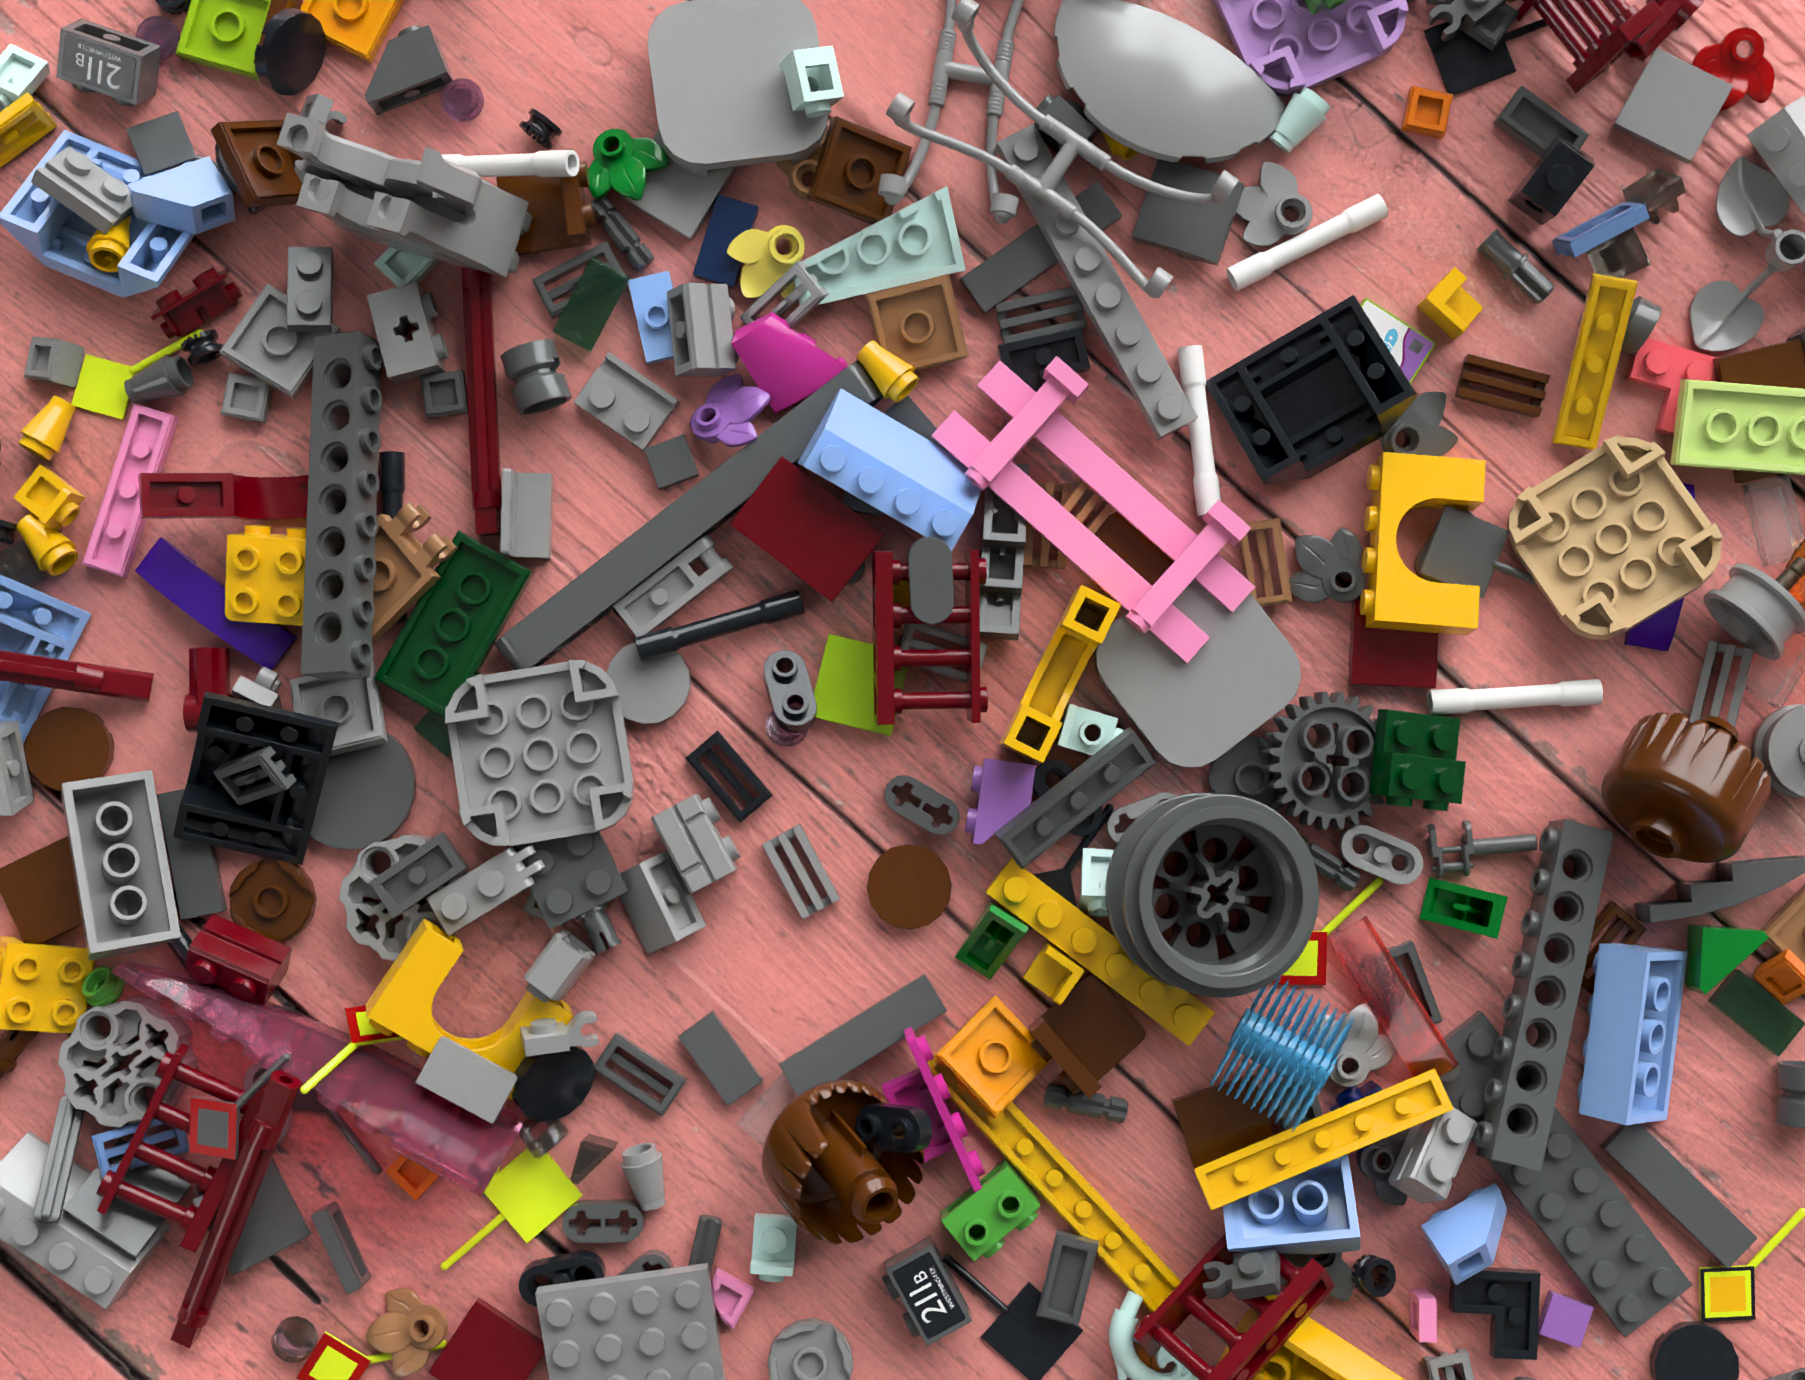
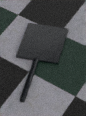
[1424,19,1548,95]
[943,1254,1083,1380]

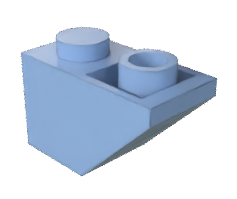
[128,156,235,234]
[1421,1183,1507,1285]

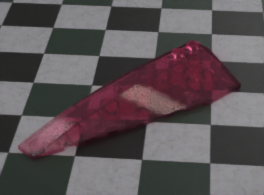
[111,960,524,1197]

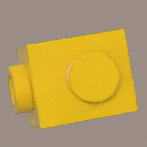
[13,464,86,530]

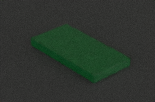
[374,530,534,719]

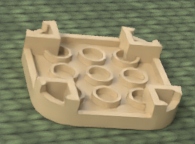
[1508,435,1723,640]

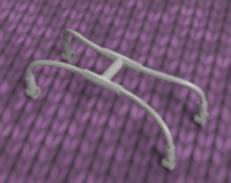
[878,0,1024,224]
[886,0,1239,299]

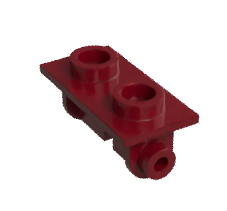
[151,267,243,339]

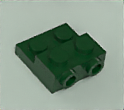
[1370,709,1466,811]

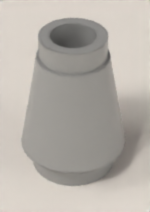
[620,1143,666,1211]

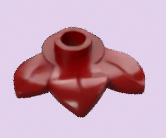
[1691,27,1775,111]

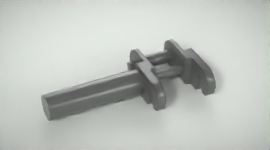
[1426,821,1537,879]

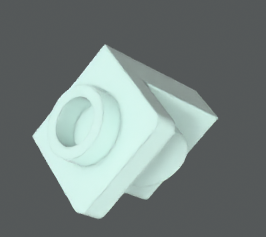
[0,43,50,112]
[1078,848,1114,917]
[750,1213,797,1282]

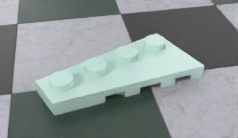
[794,186,966,305]

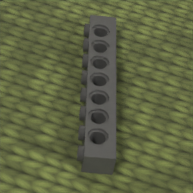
[301,331,384,681]
[1475,819,1614,1172]

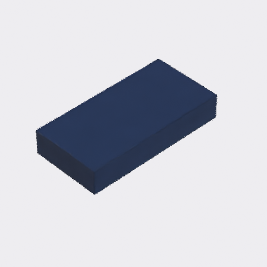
[693,194,759,289]

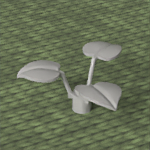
[1689,156,1805,352]

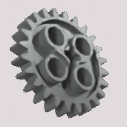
[1261,692,1385,830]

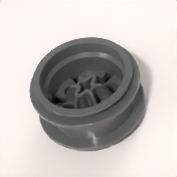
[1105,793,1319,998]

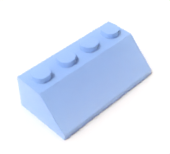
[798,388,981,552]
[1577,943,1688,1125]

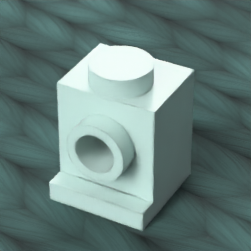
[779,46,844,118]
[1055,704,1123,756]

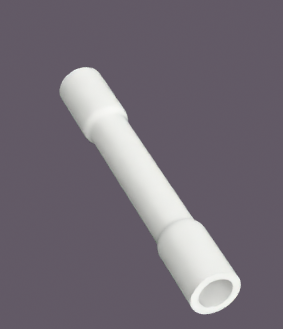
[442,150,580,177]
[1226,194,1389,291]
[1177,345,1221,517]
[1427,679,1603,715]

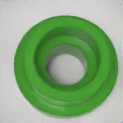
[82,966,125,1007]

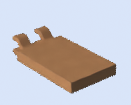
[372,502,457,646]

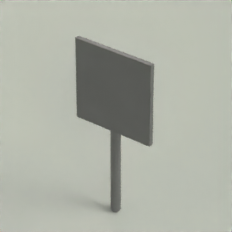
[1419,505,1538,598]

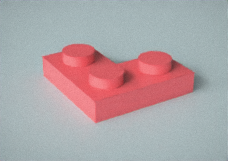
[1625,338,1717,437]

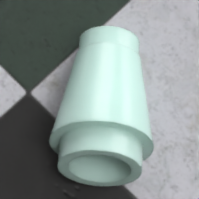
[1270,87,1330,153]

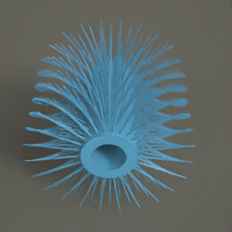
[1210,977,1354,1132]

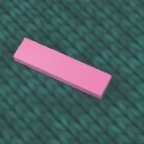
[82,403,179,578]

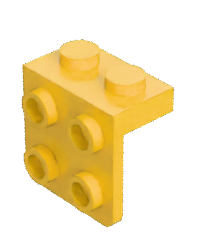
[225,525,306,626]
[0,936,94,1034]

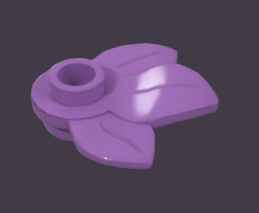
[690,374,771,447]

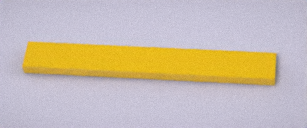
[928,1037,1182,1312]

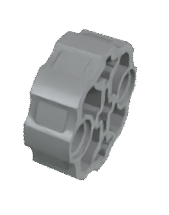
[339,834,467,961]
[58,996,198,1128]

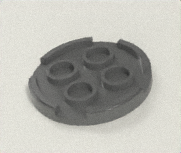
[310,731,417,850]

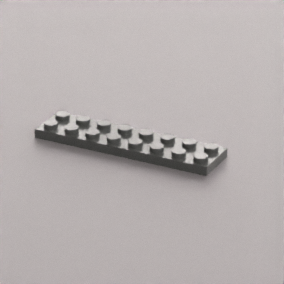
[1412,1011,1692,1338]

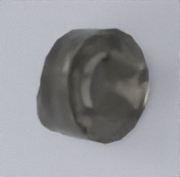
[520,1118,568,1159]
[271,1316,318,1363]

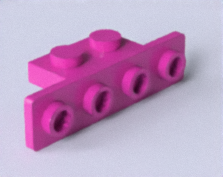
[881,1026,985,1192]

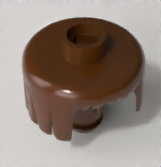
[1601,712,1771,863]
[762,1080,925,1245]

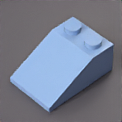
[1222,1154,1360,1254]

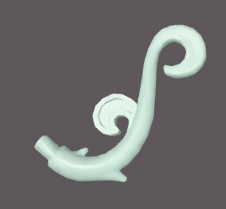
[1109,1290,1199,1380]

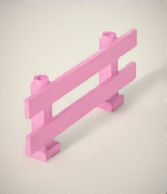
[931,356,1255,664]

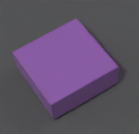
[1538,1290,1594,1348]

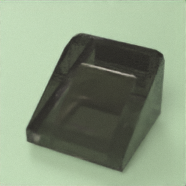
[1586,227,1651,278]
[571,1134,618,1184]

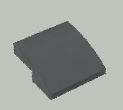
[1132,159,1245,266]
[193,1158,311,1276]

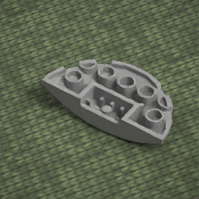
[1053,0,1286,163]

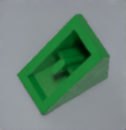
[1419,877,1508,939]
[955,901,1028,980]
[1685,924,1769,995]

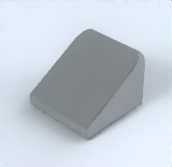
[24,336,84,387]

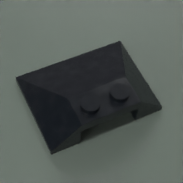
[1206,295,1417,484]
[173,691,339,865]

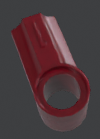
[1626,0,1704,62]
[183,647,234,732]

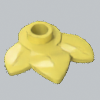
[726,225,805,299]

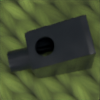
[1507,133,1595,225]

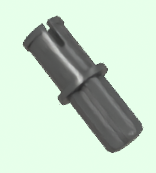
[1477,229,1554,304]

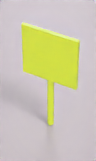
[440,1140,583,1271]

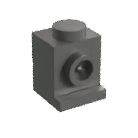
[1034,94,1100,161]

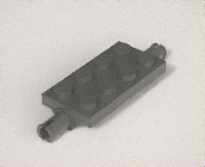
[510,832,629,954]

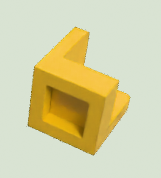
[1417,267,1482,340]
[1022,942,1085,1005]

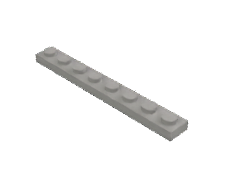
[995,124,1198,440]

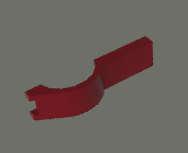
[138,473,309,520]

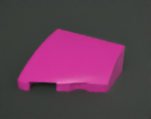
[731,312,848,413]

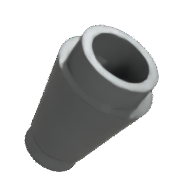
[124,355,194,404]

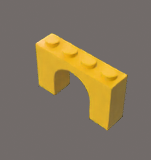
[1360,452,1486,636]
[999,585,1121,763]
[365,918,573,1101]

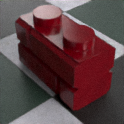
[185,914,292,1006]

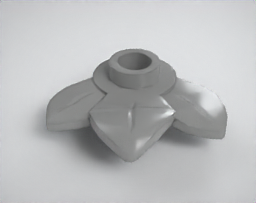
[1236,162,1312,246]
[1312,1003,1397,1087]

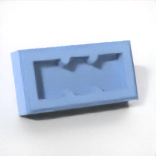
[628,271,674,365]

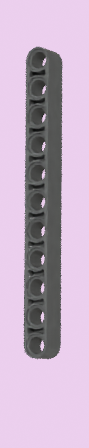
[495,361,883,670]

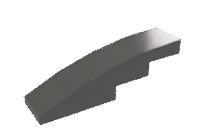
[979,463,1029,640]
[1635,855,1805,923]

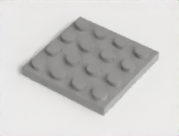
[535,1263,726,1380]

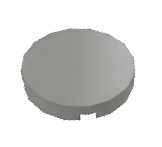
[607,642,691,724]
[768,1318,853,1380]

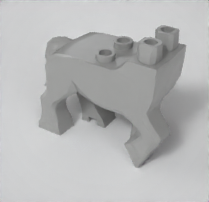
[277,113,533,277]

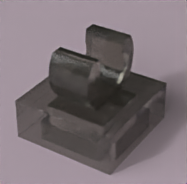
[1622,168,1686,225]
[0,540,49,588]

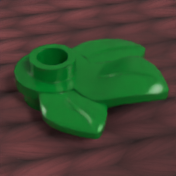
[588,129,669,201]

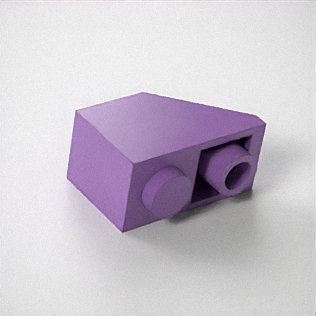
[965,758,1036,844]

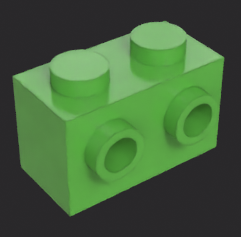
[940,1158,1041,1261]

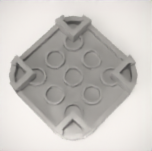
[648,0,828,176]
[1094,579,1301,768]
[445,660,634,846]

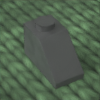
[365,25,455,115]

